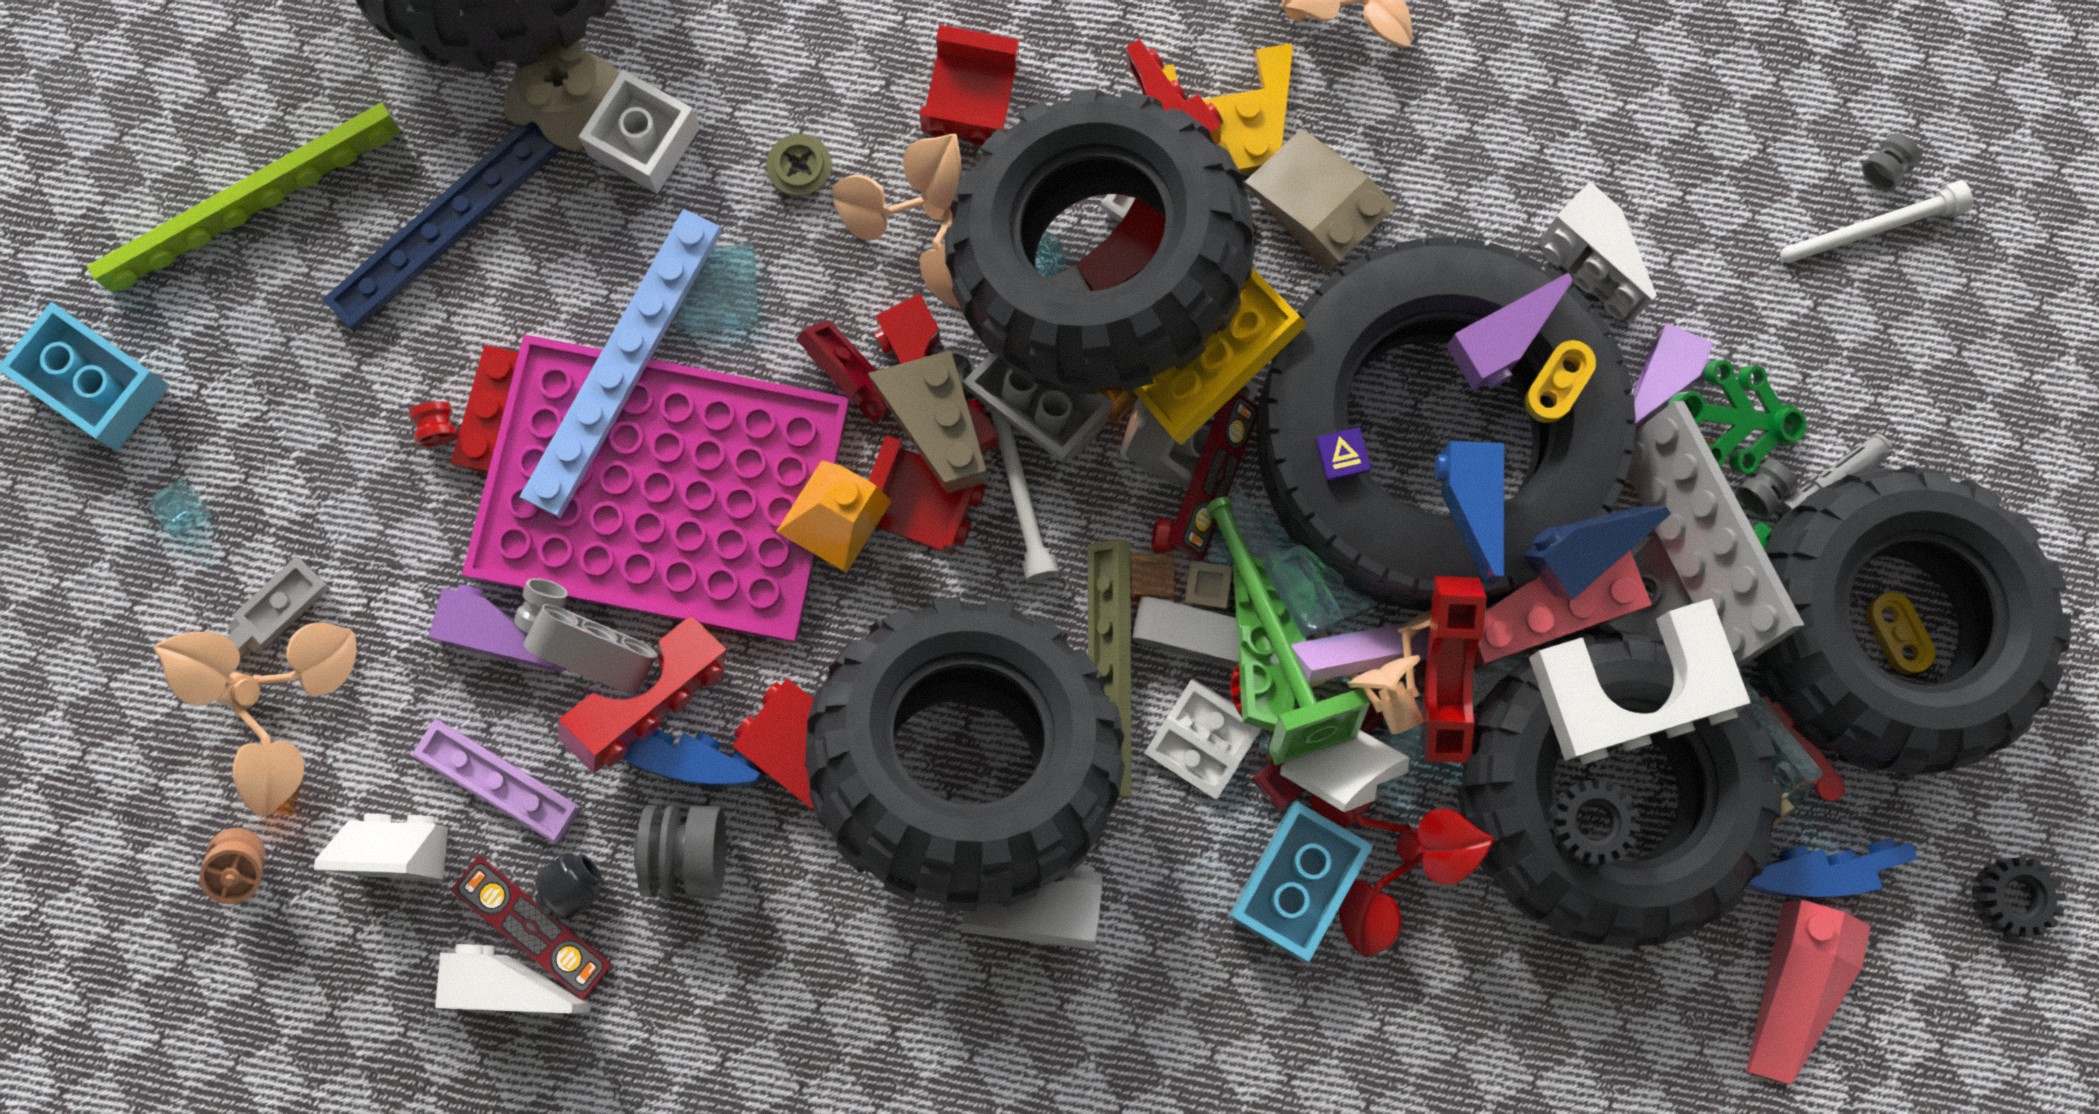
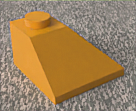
[776,460,892,573]

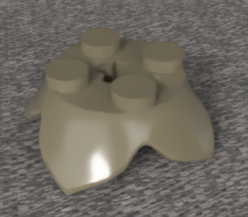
[504,41,620,153]

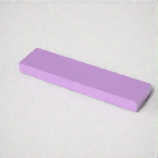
[1291,622,1430,683]
[411,719,582,845]

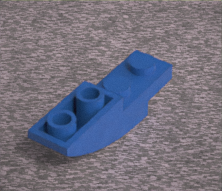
[622,728,765,788]
[1745,838,1918,899]

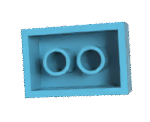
[0,302,170,451]
[1227,801,1373,962]

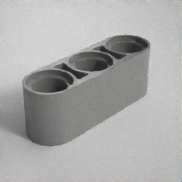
[1131,597,1239,668]
[523,604,657,694]

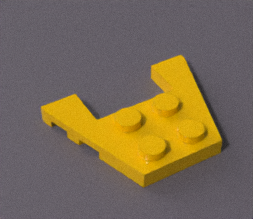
[1163,43,1293,174]

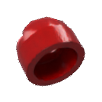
[1151,518,1177,553]

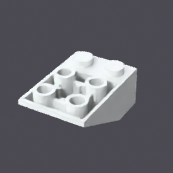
[1537,182,1657,325]

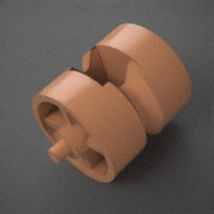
[199,828,266,904]

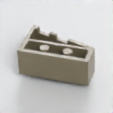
[868,350,988,494]

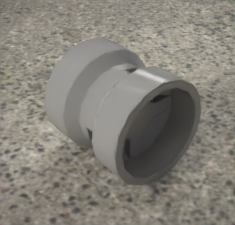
[514,578,568,633]

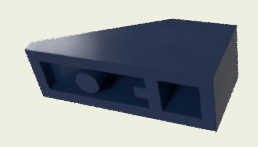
[1523,505,1671,599]

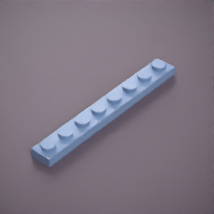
[520,209,722,519]

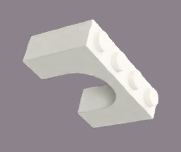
[1529,598,1750,765]

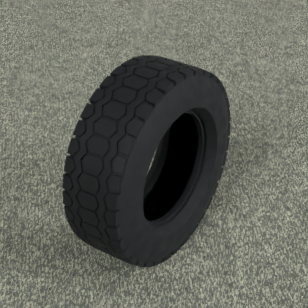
[1256,237,1636,612]

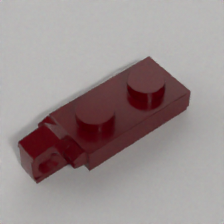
[796,320,890,423]

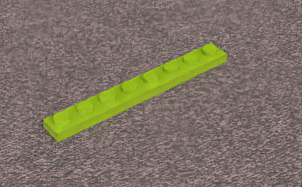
[87,102,401,293]

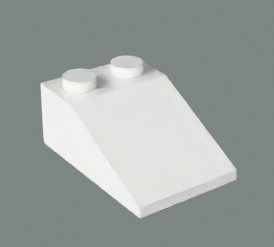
[314,813,448,880]
[435,944,591,1013]

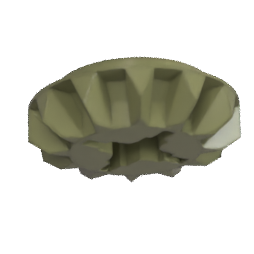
[766,134,832,198]

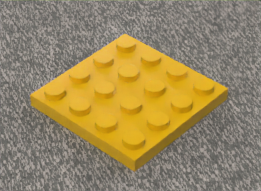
[1133,267,1308,445]

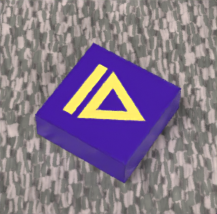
[1315,427,1371,482]

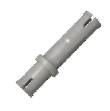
[1779,433,1894,516]

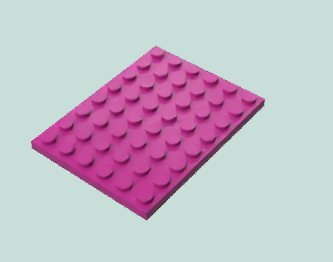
[462,335,850,643]

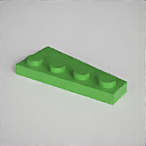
[1233,556,1318,732]

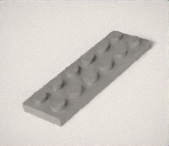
[1627,401,1805,669]

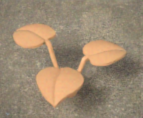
[1281,0,1412,48]
[832,134,962,308]
[1308,610,1431,734]
[154,623,357,817]

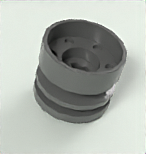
[634,805,726,899]

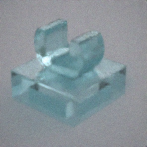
[147,478,211,539]

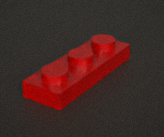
[450,345,519,474]

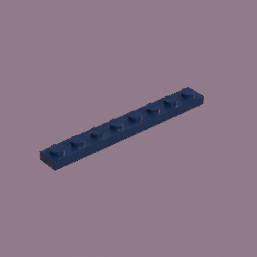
[322,122,562,332]

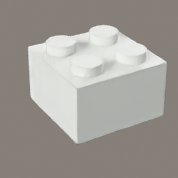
[578,70,700,194]

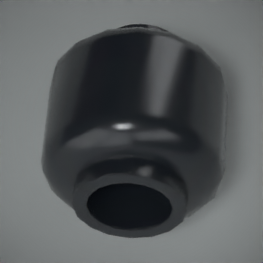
[535,853,602,919]

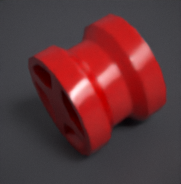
[409,401,458,447]

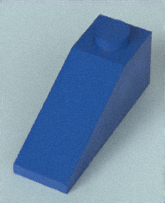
[1434,441,1504,584]

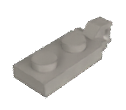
[227,557,330,660]

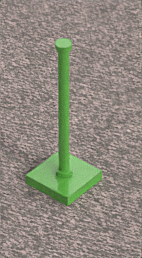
[1206,497,1370,765]

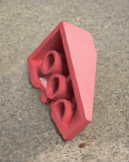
[1746,900,1871,1085]

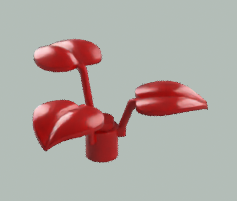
[1310,792,1494,958]

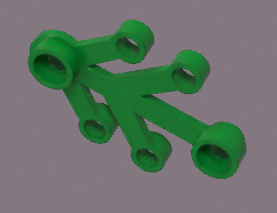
[1666,360,1807,474]

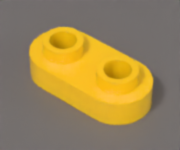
[1525,340,1596,423]
[1866,592,1935,675]

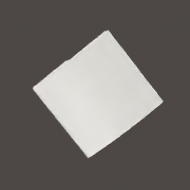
[1144,678,1262,800]
[1280,730,1410,812]

